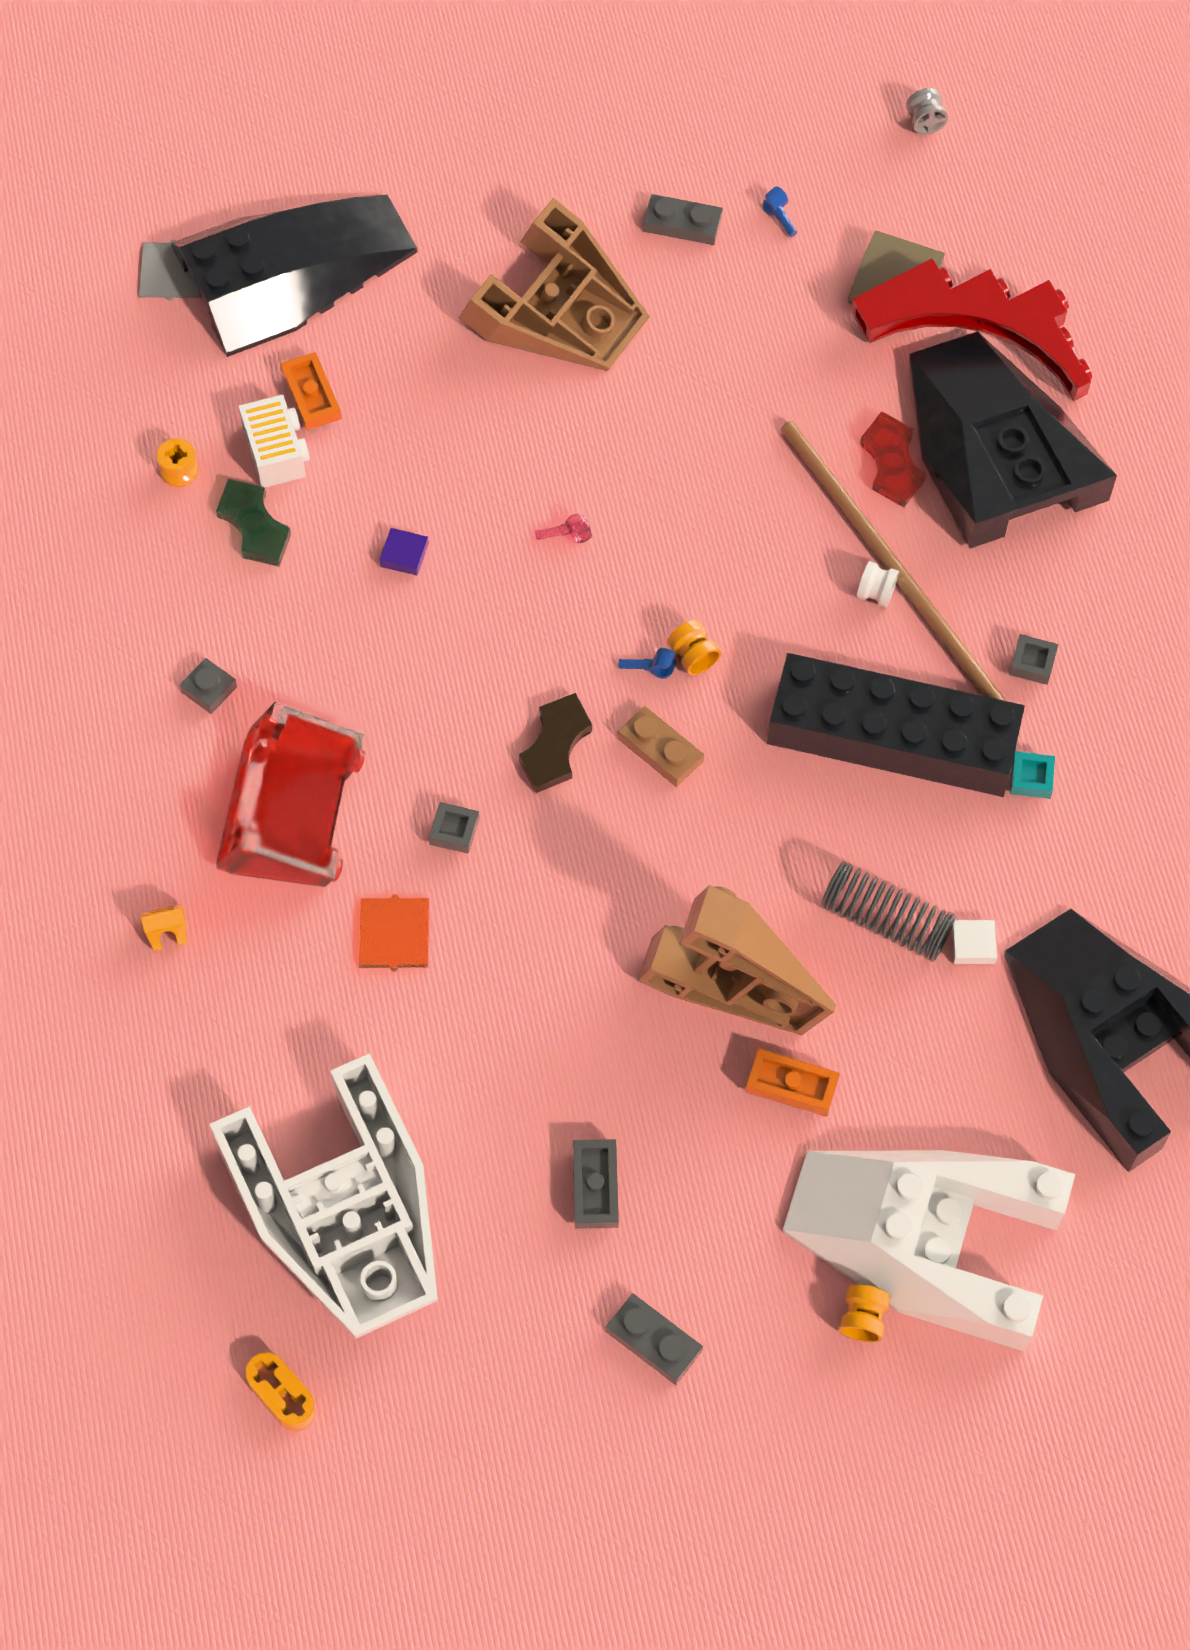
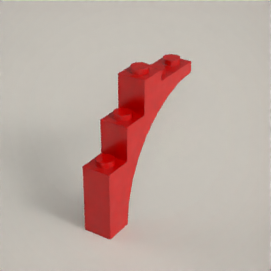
[852,258,1092,401]

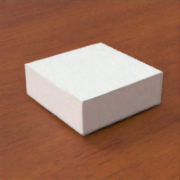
[952,920,997,964]

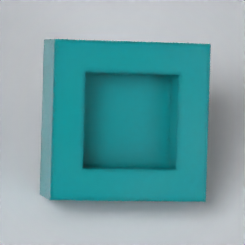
[1010,751,1055,799]

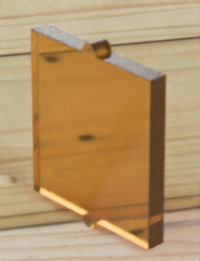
[359,894,430,972]

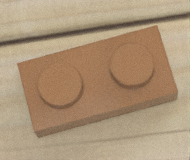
[617,706,704,787]

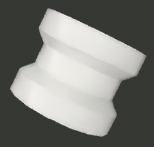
[856,561,899,608]

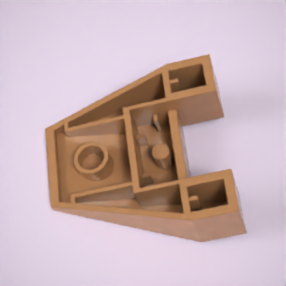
[459,198,650,371]
[637,885,836,1035]

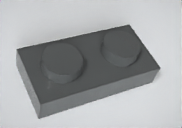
[643,194,723,245]
[573,1139,619,1229]
[605,1293,703,1385]

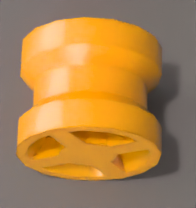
[157,438,199,487]

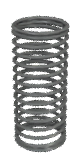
[821,861,956,962]

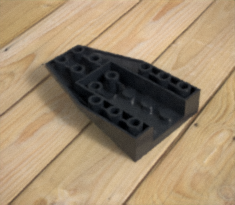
[909,331,1117,548]

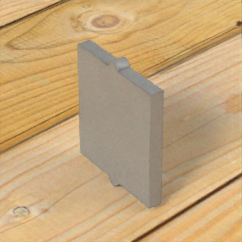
[139,240,201,301]

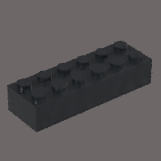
[767,653,1025,797]

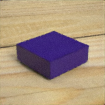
[380,528,429,576]

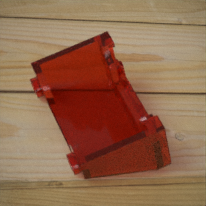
[216,702,366,887]

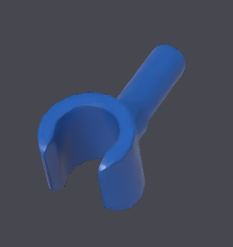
[763,186,797,237]
[618,648,677,679]

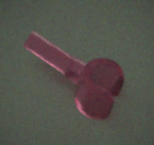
[535,513,592,543]

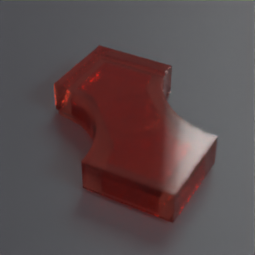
[860,411,926,508]

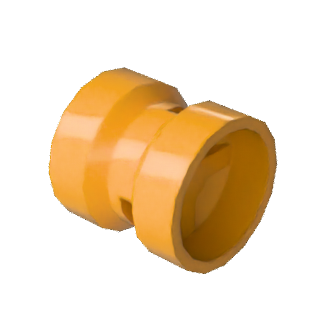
[667,620,721,675]
[839,1284,891,1343]

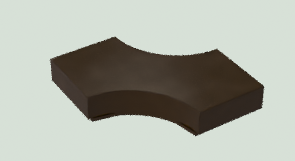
[519,693,592,793]

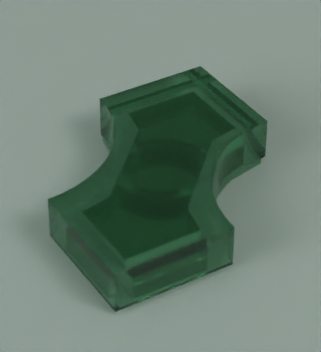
[216,479,291,567]

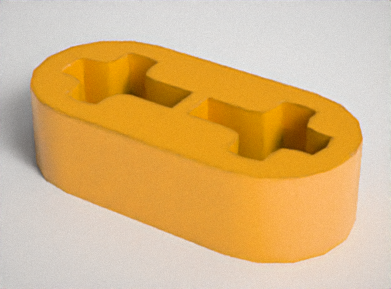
[245,1352,316,1431]

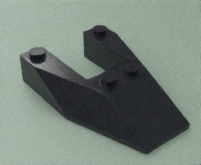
[1004,908,1190,1172]

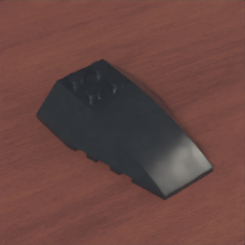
[171,194,418,357]

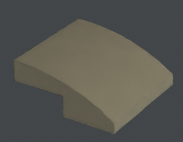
[848,230,945,303]

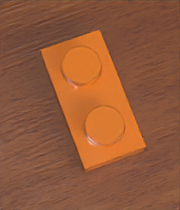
[280,352,342,430]
[745,1048,840,1117]

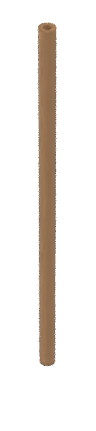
[781,421,1007,701]

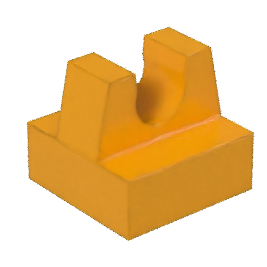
[141,904,187,951]

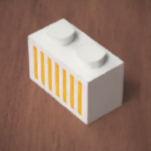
[239,395,310,489]

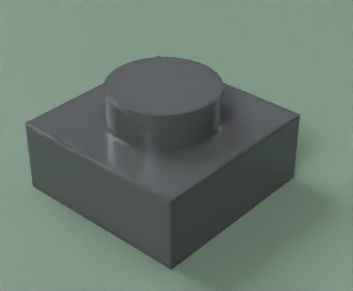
[1009,634,1059,685]
[179,658,237,714]
[429,802,480,854]

